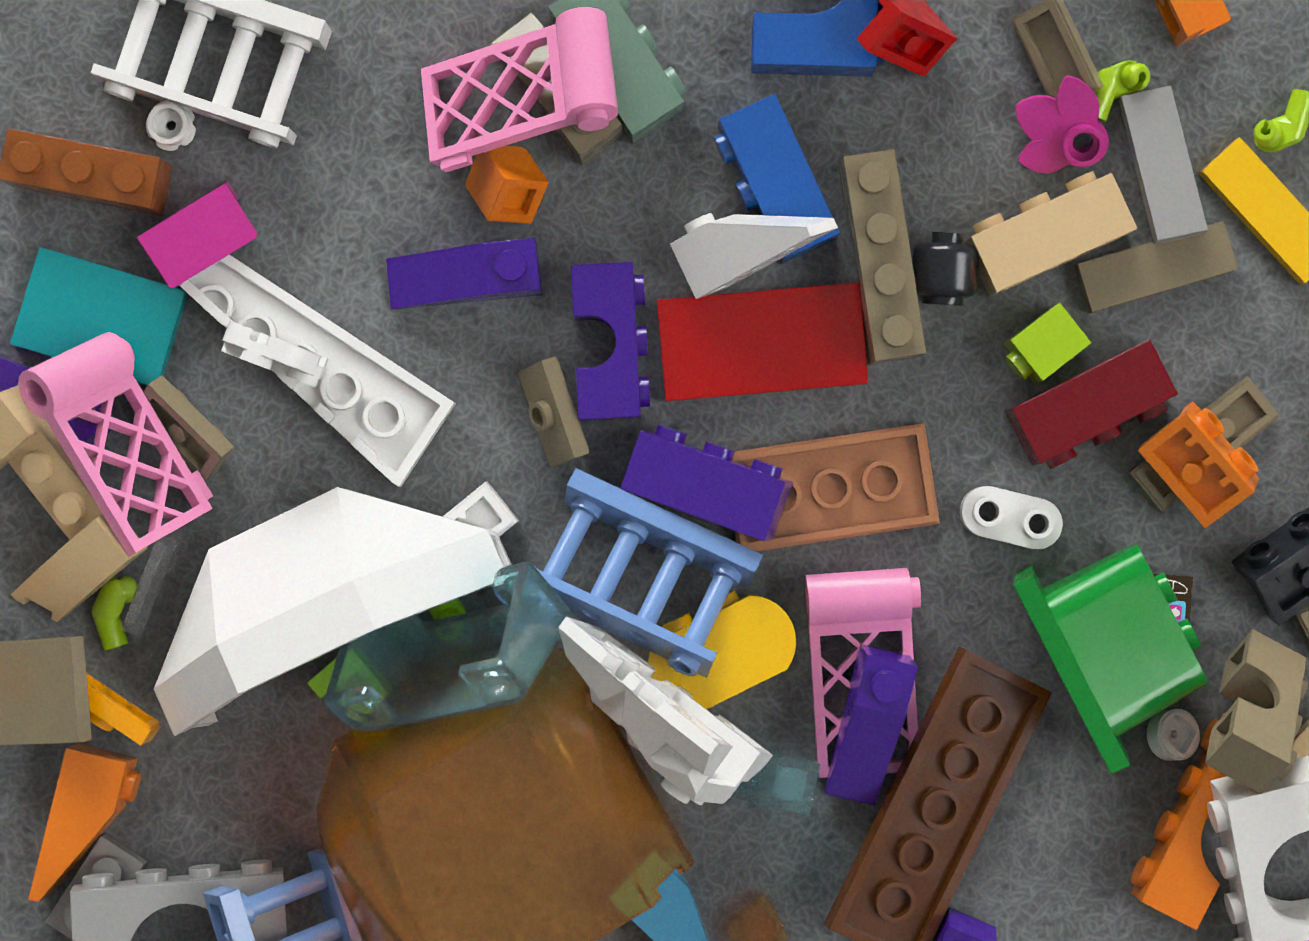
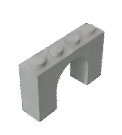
[70,859,287,941]

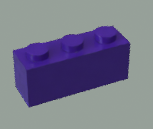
[620,424,793,541]

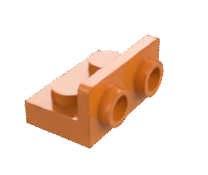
[1138,401,1259,528]

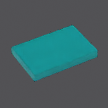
[10,247,188,385]

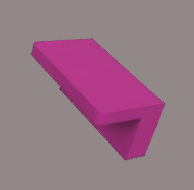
[137,181,257,288]

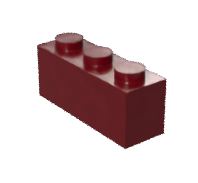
[1005,339,1178,469]

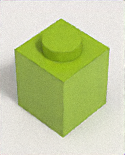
[1004,302,1091,384]

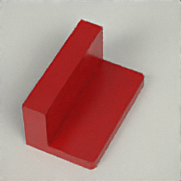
[857,0,958,77]

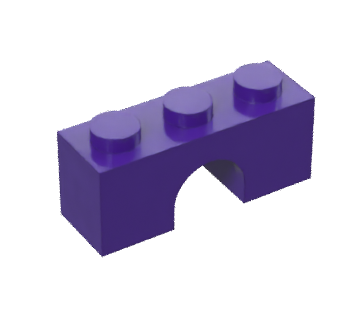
[571,262,650,422]

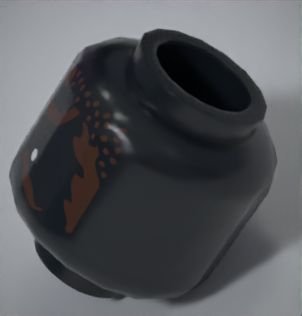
[912,232,979,306]

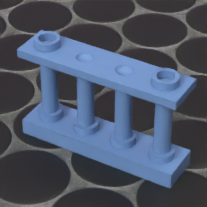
[519,468,763,678]
[203,849,362,941]

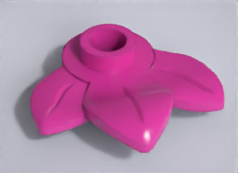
[1015,76,1109,174]

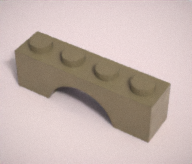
[838,149,926,365]

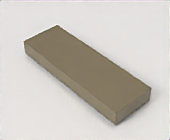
[1074,221,1238,314]
[1127,377,1280,512]

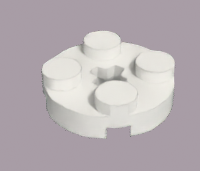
[221,321,329,387]

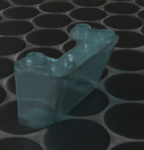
[324,561,573,732]

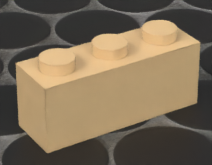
[965,171,1138,297]

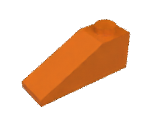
[28,743,141,902]

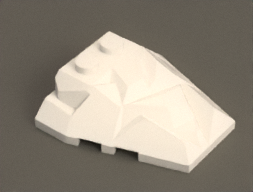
[558,617,773,805]

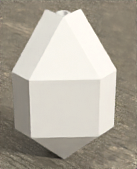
[154,487,518,736]

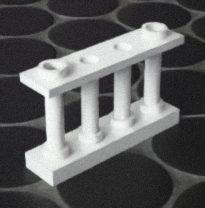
[91,0,332,149]

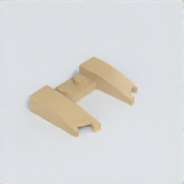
[0,385,148,622]

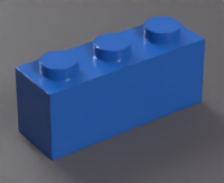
[713,93,840,264]

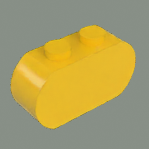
[648,590,796,709]

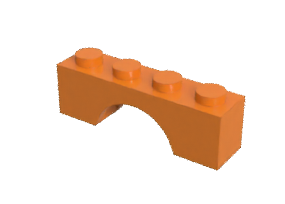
[1130,713,1226,930]

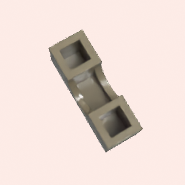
[1205,629,1308,794]

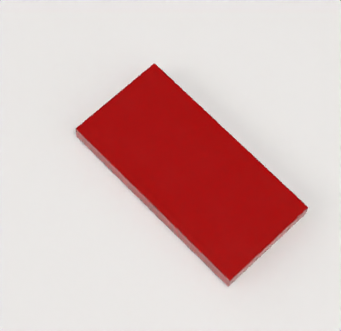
[657,282,869,402]

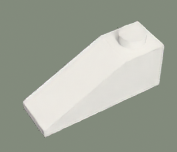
[670,213,838,299]

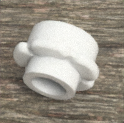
[146,100,196,151]

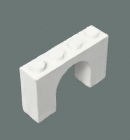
[1207,755,1309,941]

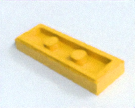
[1198,137,1309,285]

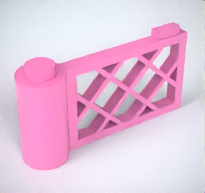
[421,7,618,173]
[18,332,213,557]
[804,568,921,778]

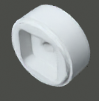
[1147,709,1200,761]

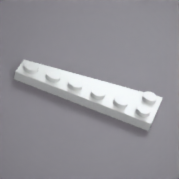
[179,255,456,487]

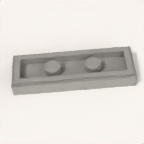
[1118,86,1208,245]

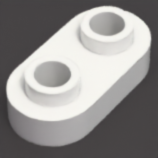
[960,486,1063,549]

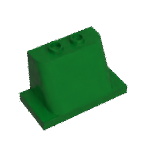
[1013,542,1209,774]

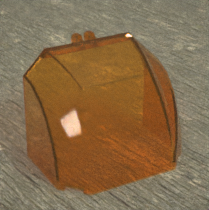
[316,637,695,941]

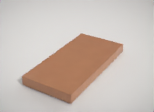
[732,423,940,552]

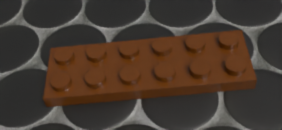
[824,647,1052,941]

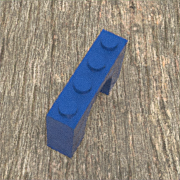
[751,0,885,77]

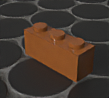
[0,128,173,216]

